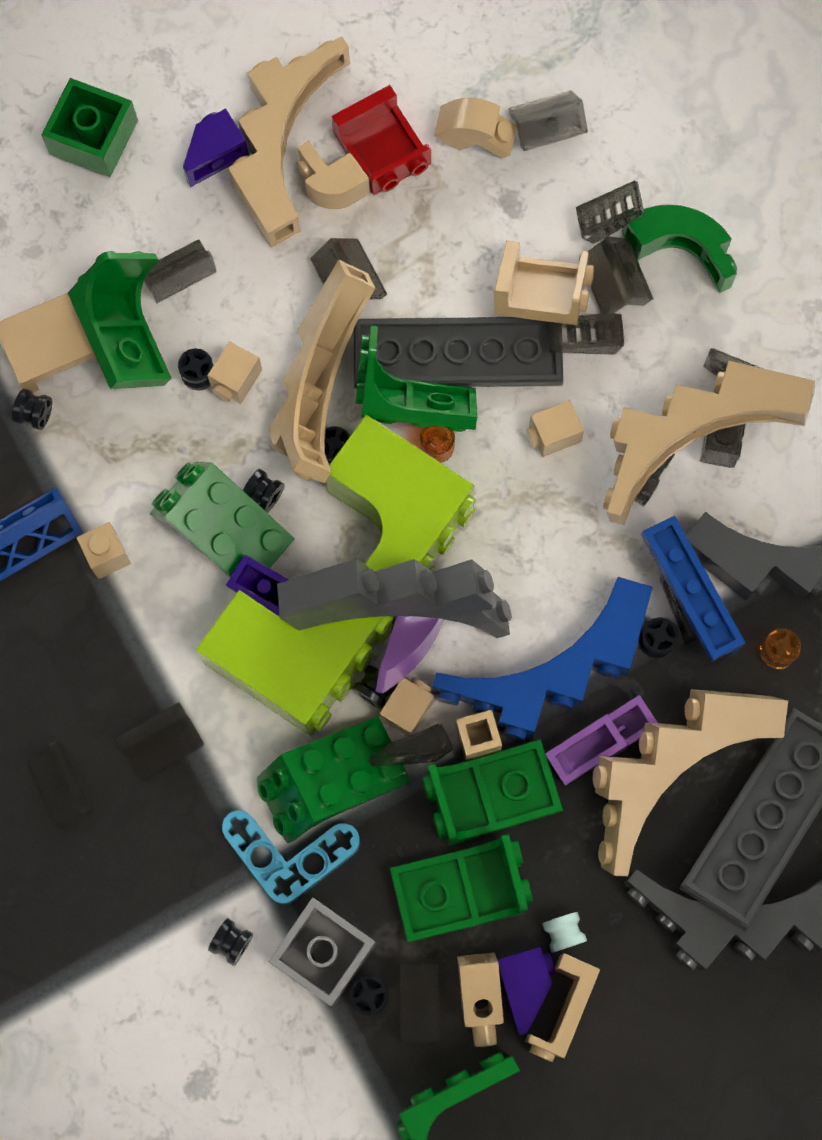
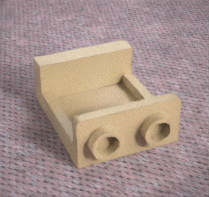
[494,240,594,325]
[0,292,99,393]
[524,953,600,1062]

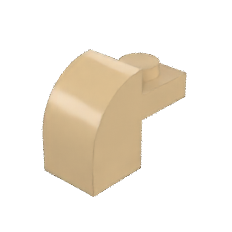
[434,98,517,159]
[296,140,370,209]

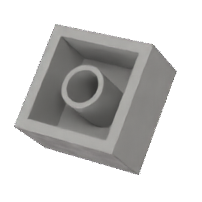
[268,897,377,1007]

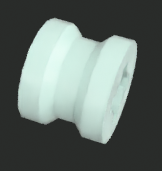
[542,912,587,953]

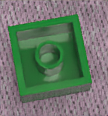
[41,78,138,177]

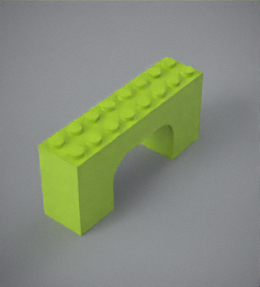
[196,415,476,737]

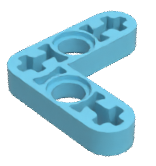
[222,810,360,905]

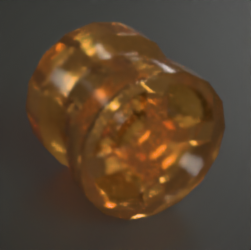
[420,425,455,463]
[760,628,802,670]

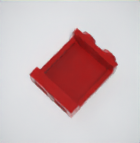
[331,85,431,196]

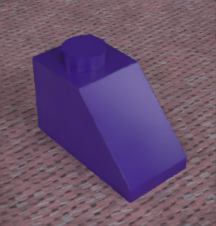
[183,108,249,188]
[226,555,289,617]
[497,947,556,1036]

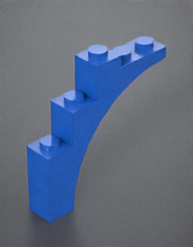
[432,577,653,740]

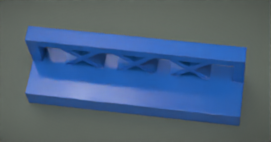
[0,487,84,581]
[641,515,745,662]

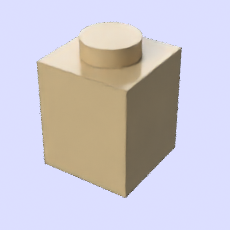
[207,341,262,404]
[526,400,584,457]
[76,522,131,579]
[379,677,434,739]
[455,710,502,762]

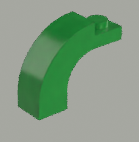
[622,205,737,293]

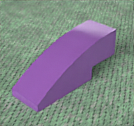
[376,616,444,693]
[545,695,658,785]

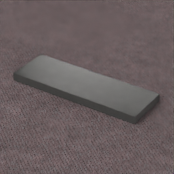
[354,317,563,388]
[679,708,822,931]

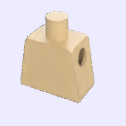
[457,952,504,1047]

